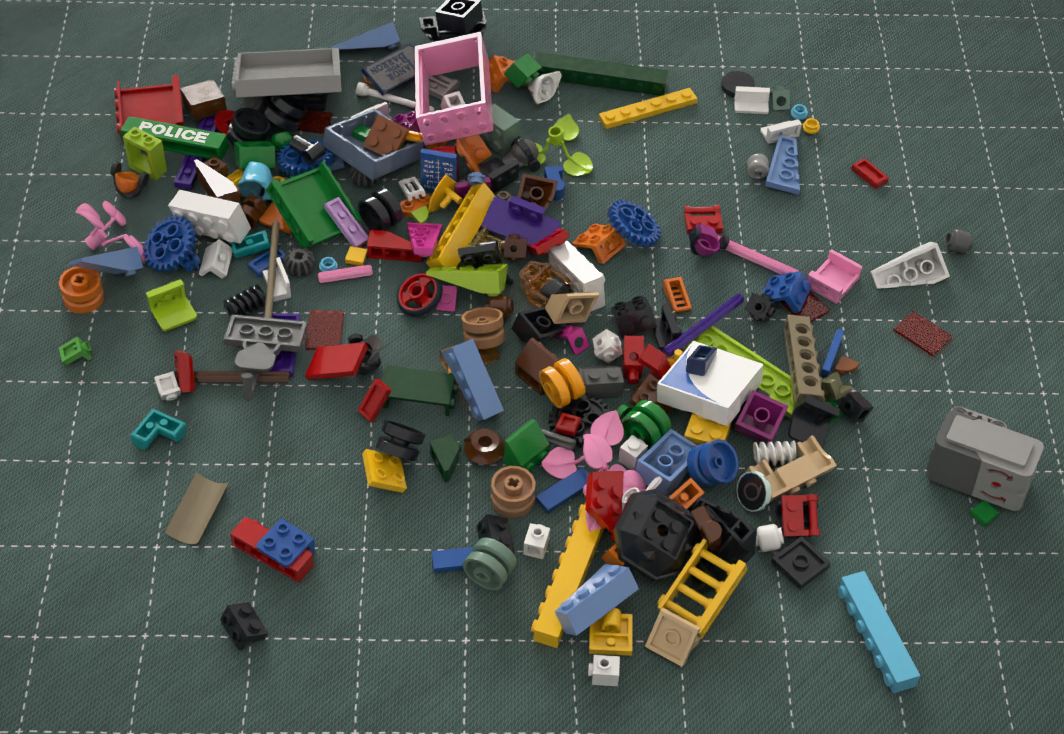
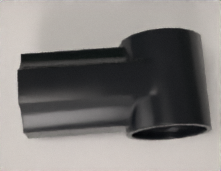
[289,135,325,164]

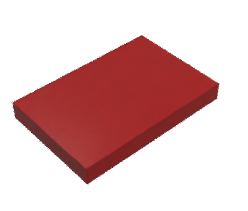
[305,342,368,380]

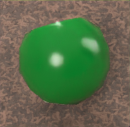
[271,131,293,151]

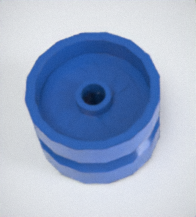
[687,439,738,487]

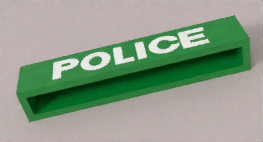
[120,116,229,160]

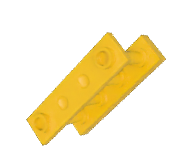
[657,538,747,639]

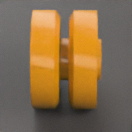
[539,358,585,409]

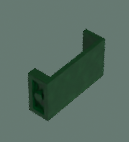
[383,365,459,416]

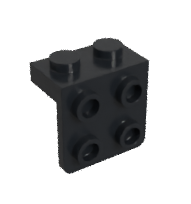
[471,157,519,193]
[611,296,657,339]
[788,395,840,448]

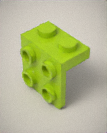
[146,279,197,332]

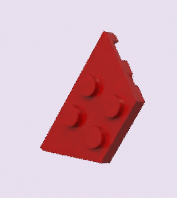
[585,471,624,542]

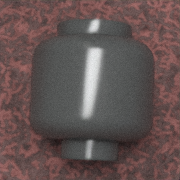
[945,228,974,254]

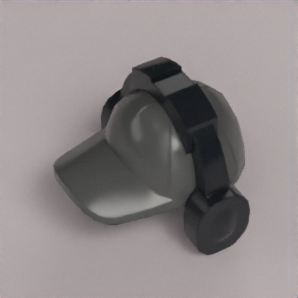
[502,136,540,172]
[348,334,383,375]

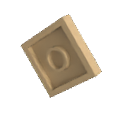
[645,608,701,667]

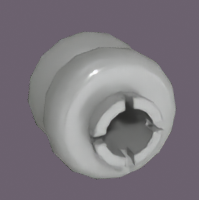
[747,154,769,179]

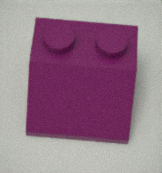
[735,390,788,445]

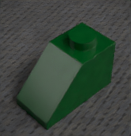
[429,434,461,483]

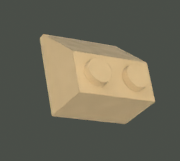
[545,292,599,324]

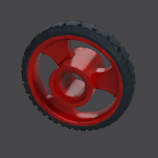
[396,271,443,317]

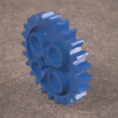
[276,138,334,176]
[607,199,661,248]
[143,215,197,273]

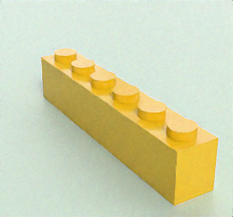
[426,183,495,268]

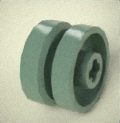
[463,538,517,590]

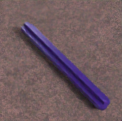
[663,293,744,358]

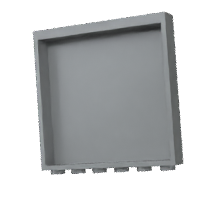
[232,48,342,97]

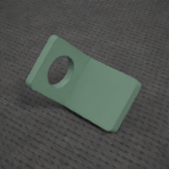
[770,86,790,110]

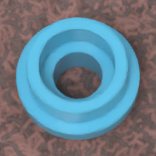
[791,104,808,120]
[319,257,338,272]

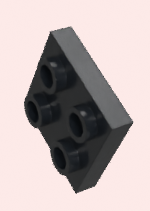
[458,240,502,268]

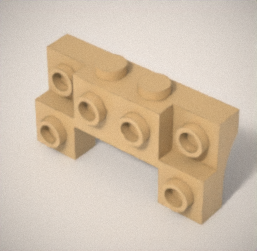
[745,435,837,502]

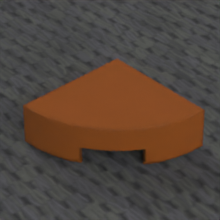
[834,356,859,375]

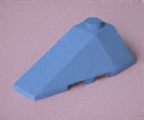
[331,22,400,50]
[69,247,143,276]

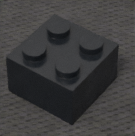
[435,0,483,35]

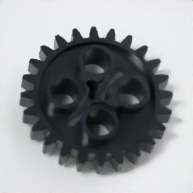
[548,393,611,448]

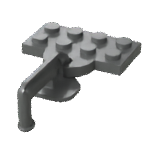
[224,315,307,402]

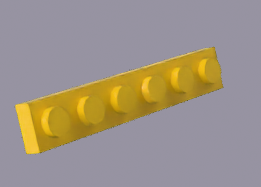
[598,88,697,129]

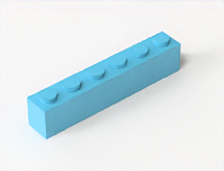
[838,571,920,693]

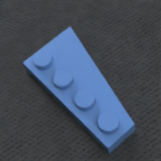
[765,135,800,195]

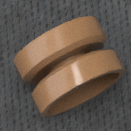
[461,307,505,349]
[491,466,536,518]

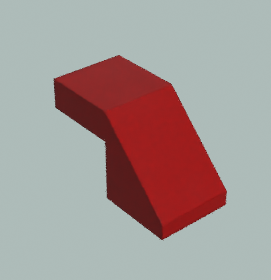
[638,344,671,381]

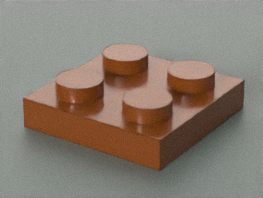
[362,114,410,156]

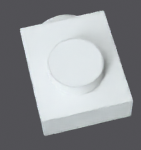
[154,371,180,401]

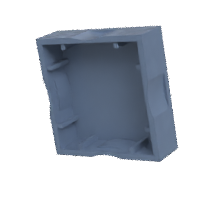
[323,108,424,180]

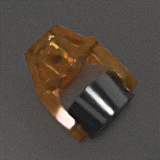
[519,261,571,307]

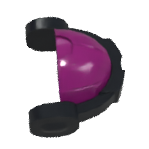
[689,223,730,257]

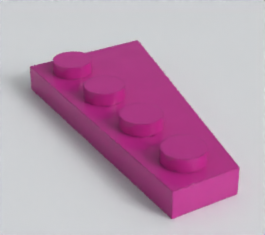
[407,222,443,257]

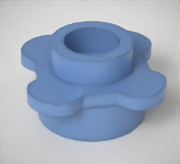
[467,172,486,185]

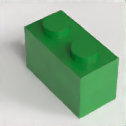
[504,53,542,88]

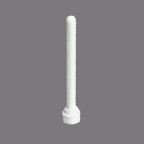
[356,82,434,112]

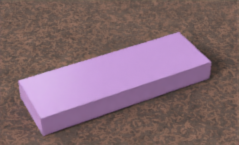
[323,197,369,248]

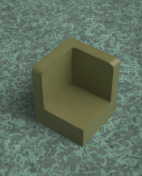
[821,372,853,400]

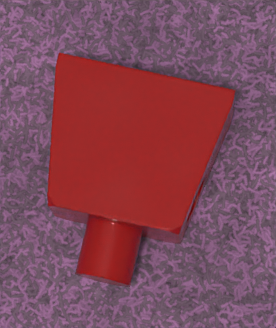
[622,336,644,385]

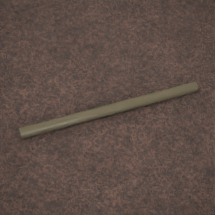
[264,221,280,318]

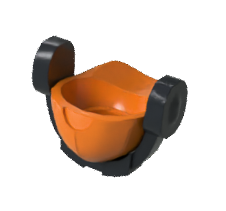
[110,162,149,198]

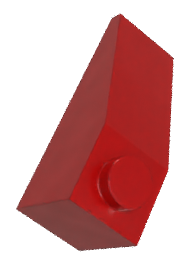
[367,230,423,263]

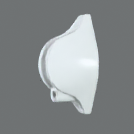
[528,71,562,104]

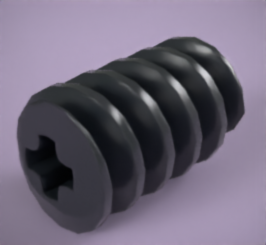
[223,284,265,316]

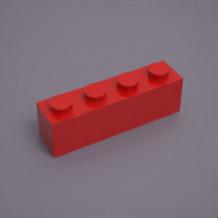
[230,516,314,583]

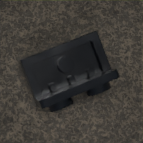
[652,304,682,350]
[476,514,514,553]
[220,602,268,650]

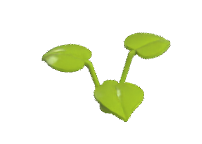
[524,114,593,177]

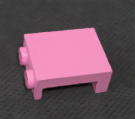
[807,250,862,304]

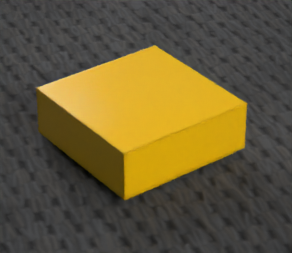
[345,246,368,266]

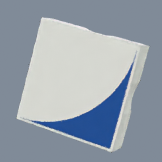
[657,341,763,426]

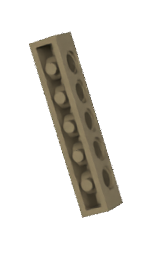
[783,315,824,402]

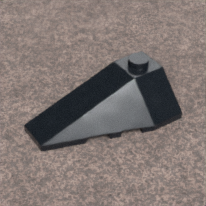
[511,306,571,341]

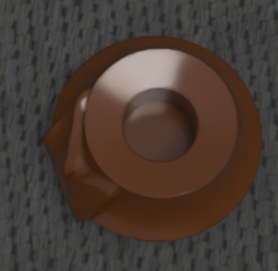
[464,428,505,465]

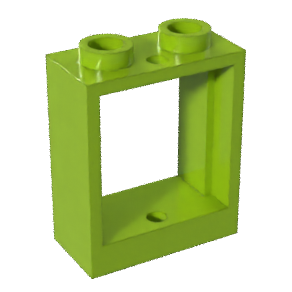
[123,126,167,181]

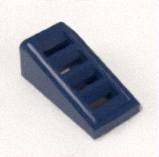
[686,345,717,376]

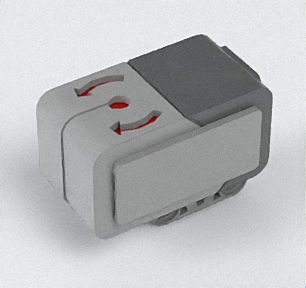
[926,406,1044,511]

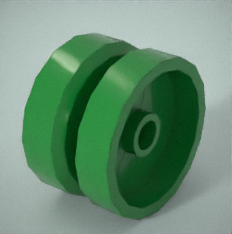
[621,400,672,451]

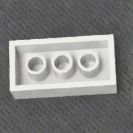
[168,190,251,244]

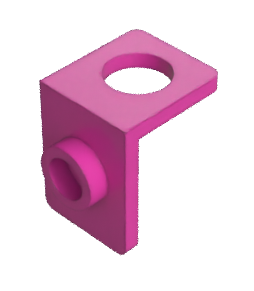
[437,285,458,311]
[555,325,590,355]

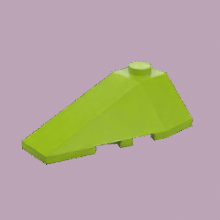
[426,264,508,296]

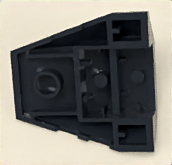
[419,12,487,43]
[688,497,757,593]

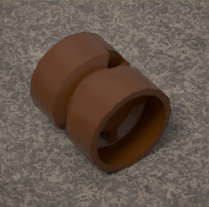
[241,195,266,229]

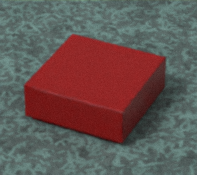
[555,413,581,437]

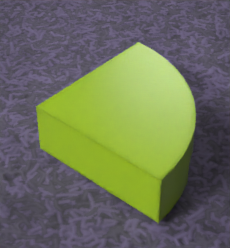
[411,205,429,223]

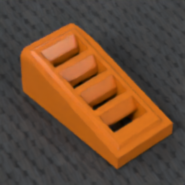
[662,277,692,313]

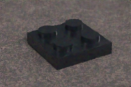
[771,536,831,589]

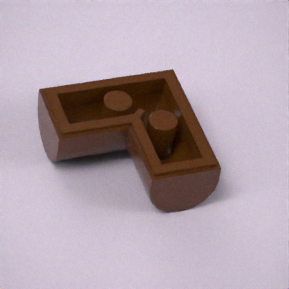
[691,506,722,551]

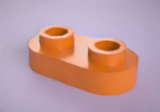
[400,193,431,218]

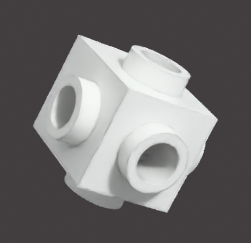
[592,329,623,364]

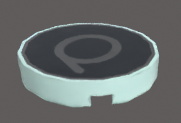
[736,471,772,512]

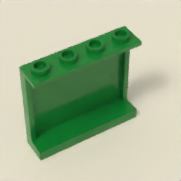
[266,161,361,249]

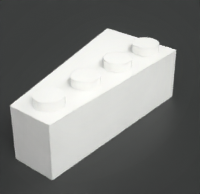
[548,241,606,311]

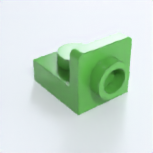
[59,337,92,365]

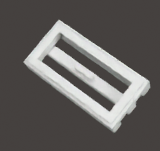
[398,177,426,201]

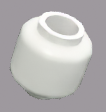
[755,524,784,552]

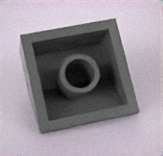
[576,365,624,398]

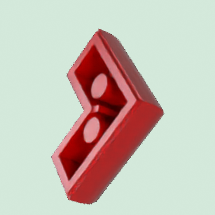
[174,350,195,392]

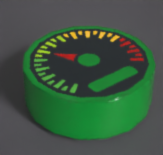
[616,404,632,421]

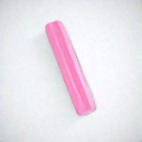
[318,265,373,283]

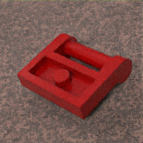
[683,205,723,234]
[527,228,570,255]
[781,494,821,537]

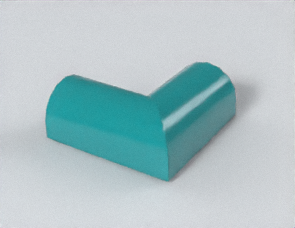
[231,230,271,258]
[130,409,187,450]

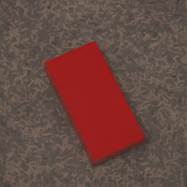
[851,158,889,189]
[357,379,392,422]

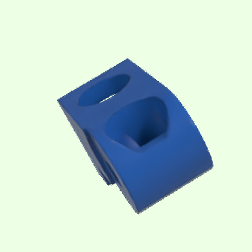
[544,165,565,200]

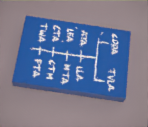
[420,148,457,193]

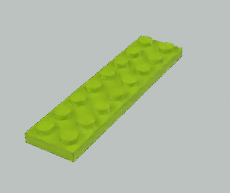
[683,326,825,419]

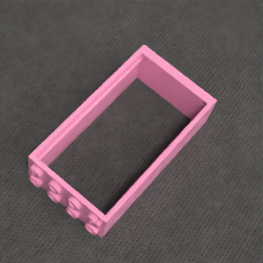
[415,32,493,145]

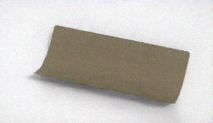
[165,473,229,544]

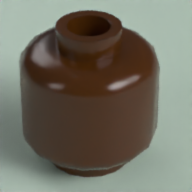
[485,295,514,319]

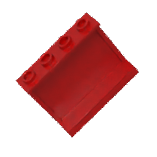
[114,75,184,141]

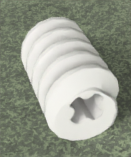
[753,441,796,466]

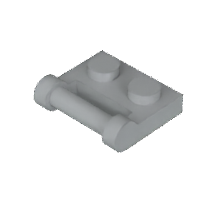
[415,74,460,100]

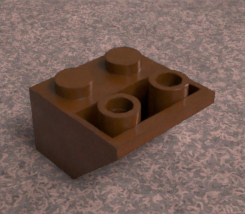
[515,337,559,396]

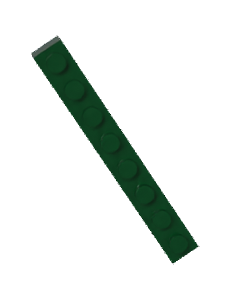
[534,52,668,96]

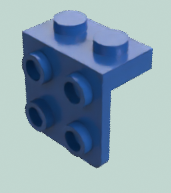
[762,271,811,313]
[256,518,315,567]

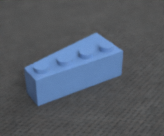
[441,339,504,421]
[555,564,639,636]

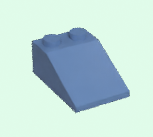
[635,429,696,496]

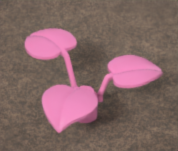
[75,201,146,265]
[542,410,627,479]
[583,434,647,531]

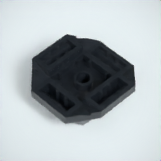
[613,489,701,581]

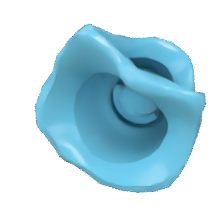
[237,162,274,202]

